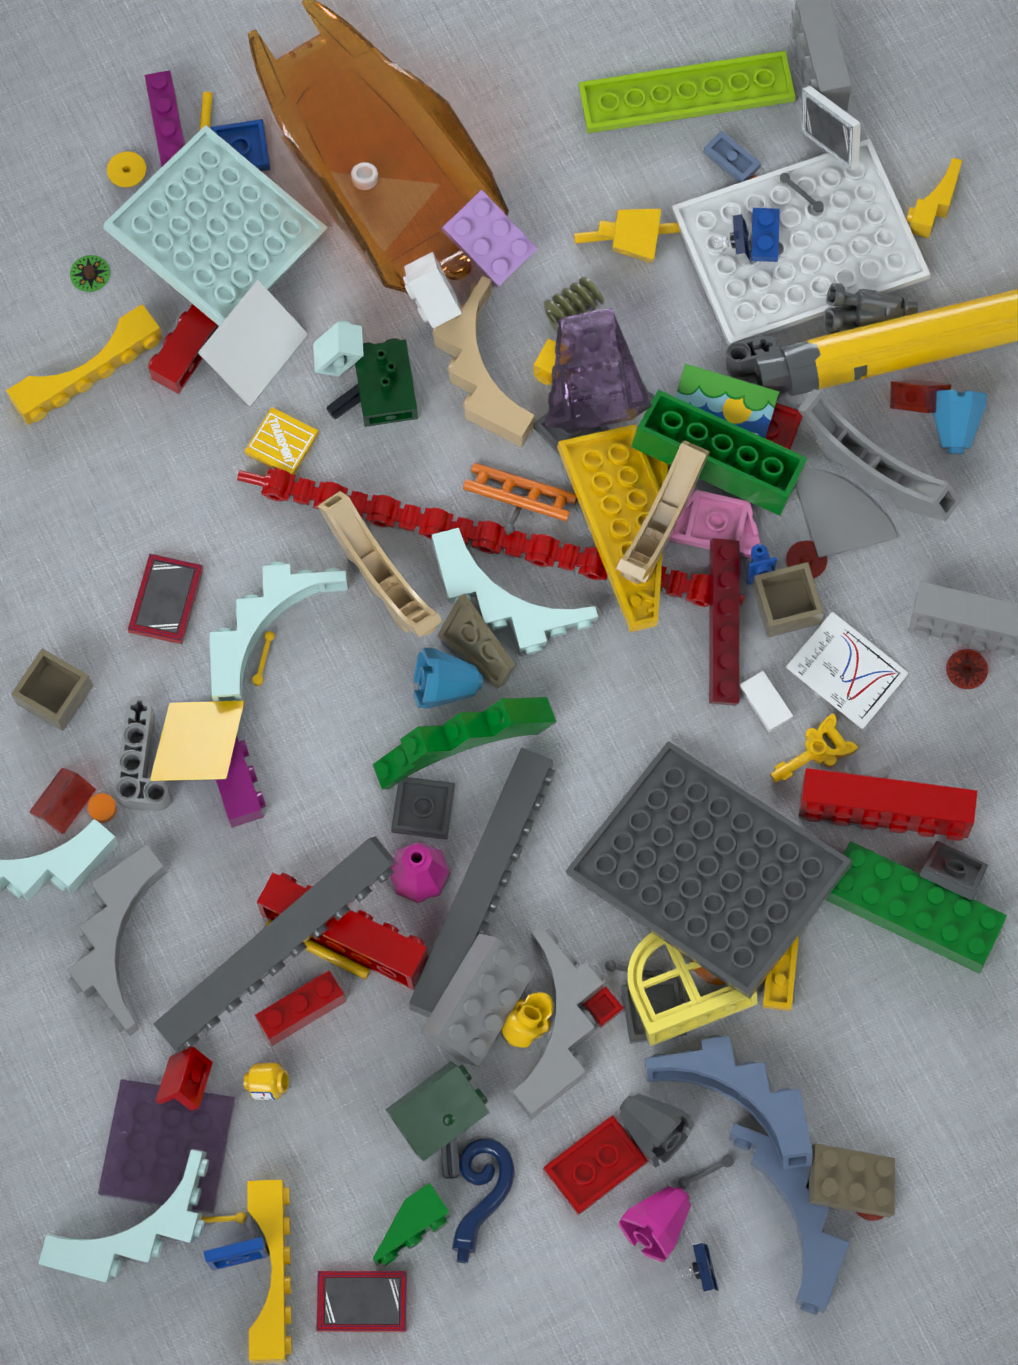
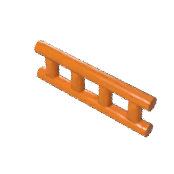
[463,462,577,522]

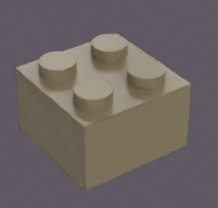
[753,562,824,637]
[11,648,93,731]

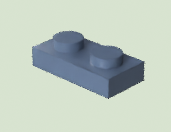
[703,131,761,183]

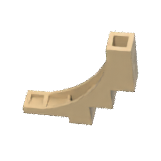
[432,275,535,447]
[616,441,710,584]
[318,491,443,637]

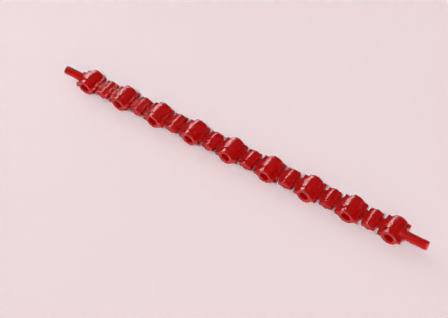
[237,469,745,607]

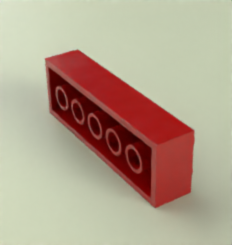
[798,768,978,841]
[257,872,429,990]

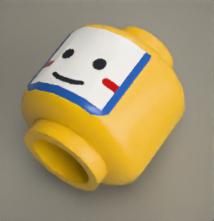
[244,1063,289,1100]

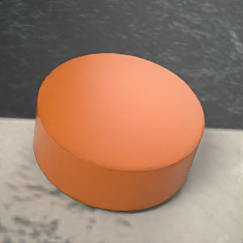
[87,793,117,823]

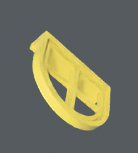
[627,932,758,1046]

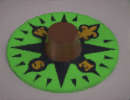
[70,255,110,292]

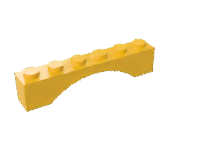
[6,304,163,425]
[247,1180,292,1364]

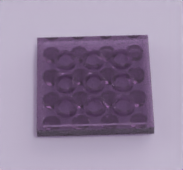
[98,1079,236,1214]

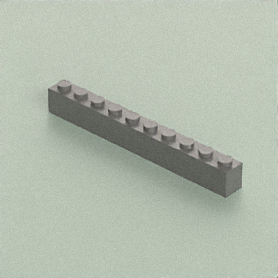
[409,747,556,1017]
[153,836,397,1050]

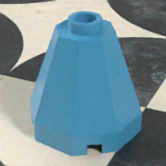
[929,390,987,454]
[414,648,483,709]

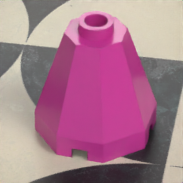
[390,841,450,903]
[618,1186,691,1263]

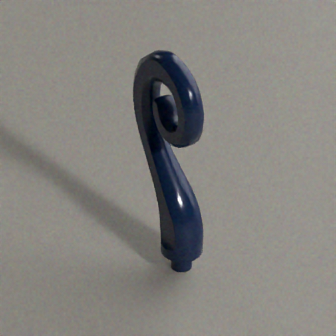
[452,1138,515,1264]

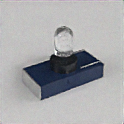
[712,214,750,264]
[674,1242,719,1294]

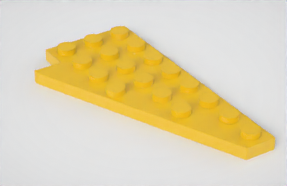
[557,424,668,633]

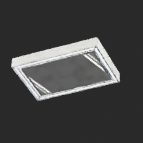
[801,86,861,170]

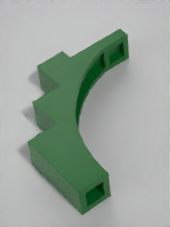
[372,697,557,789]

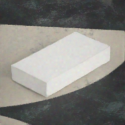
[739,671,793,733]

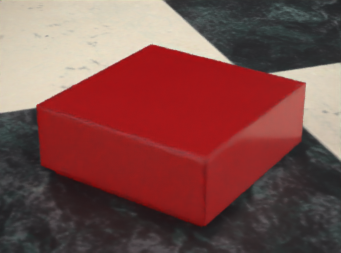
[583,986,624,1028]

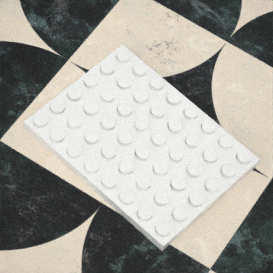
[671,139,931,346]

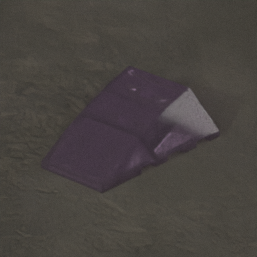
[545,308,652,430]

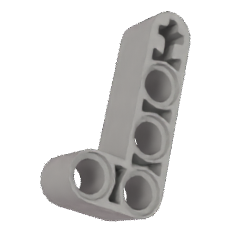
[115,696,172,811]

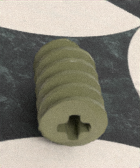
[543,277,604,332]

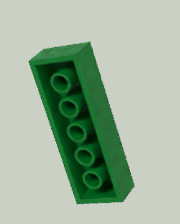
[631,389,808,516]
[826,841,1007,974]

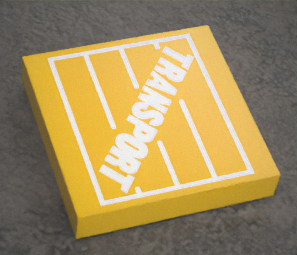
[244,407,319,475]

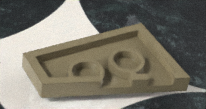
[437,593,516,689]

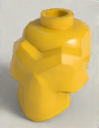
[502,992,553,1048]

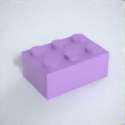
[441,190,538,287]

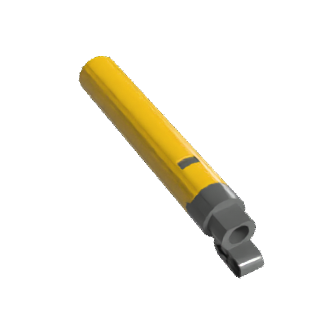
[726,289,1018,396]

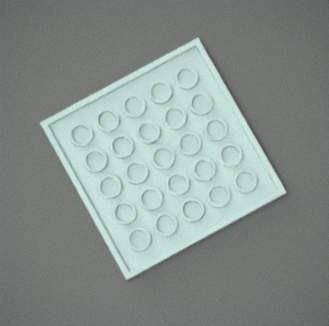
[103,125,328,326]

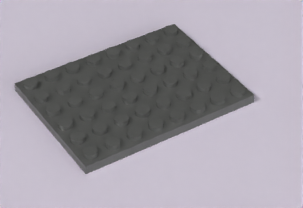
[566,741,853,999]

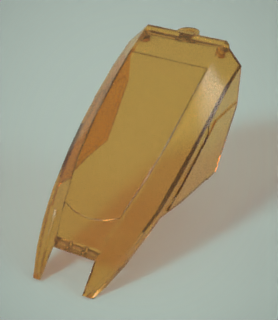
[248,0,509,295]

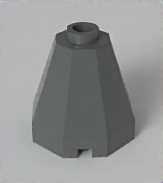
[619,1094,694,1168]

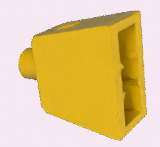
[598,208,661,263]

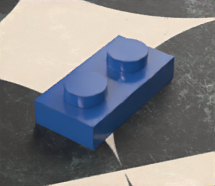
[751,208,780,262]

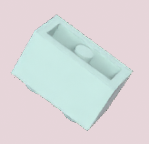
[313,321,363,377]

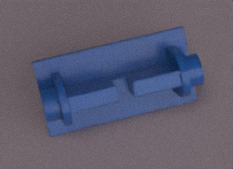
[746,544,777,585]

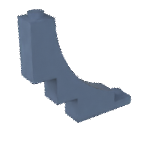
[729,1123,849,1315]

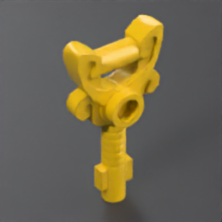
[770,713,858,783]

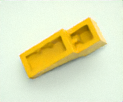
[906,157,962,239]

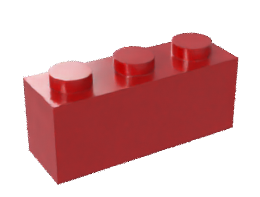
[148,304,219,394]
[255,970,346,1046]

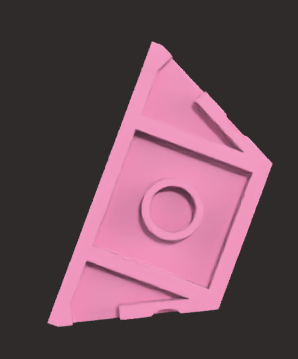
[669,490,760,559]

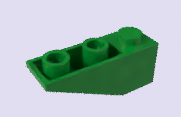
[373,1183,450,1266]

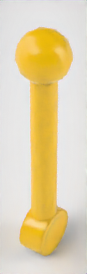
[252,631,275,686]
[201,1212,247,1224]

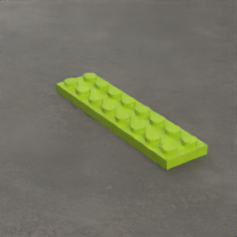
[578,50,795,134]

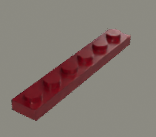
[709,538,740,706]

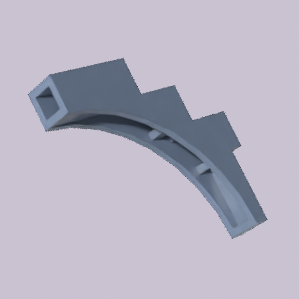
[645,1035,813,1170]

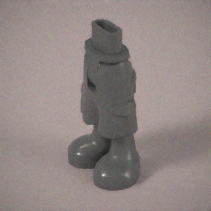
[824,283,918,334]

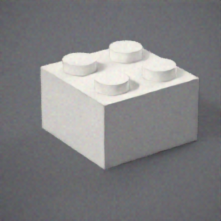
[403,252,462,328]

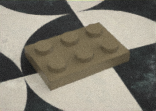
[809,1143,895,1218]

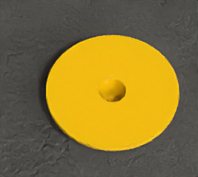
[107,151,146,188]

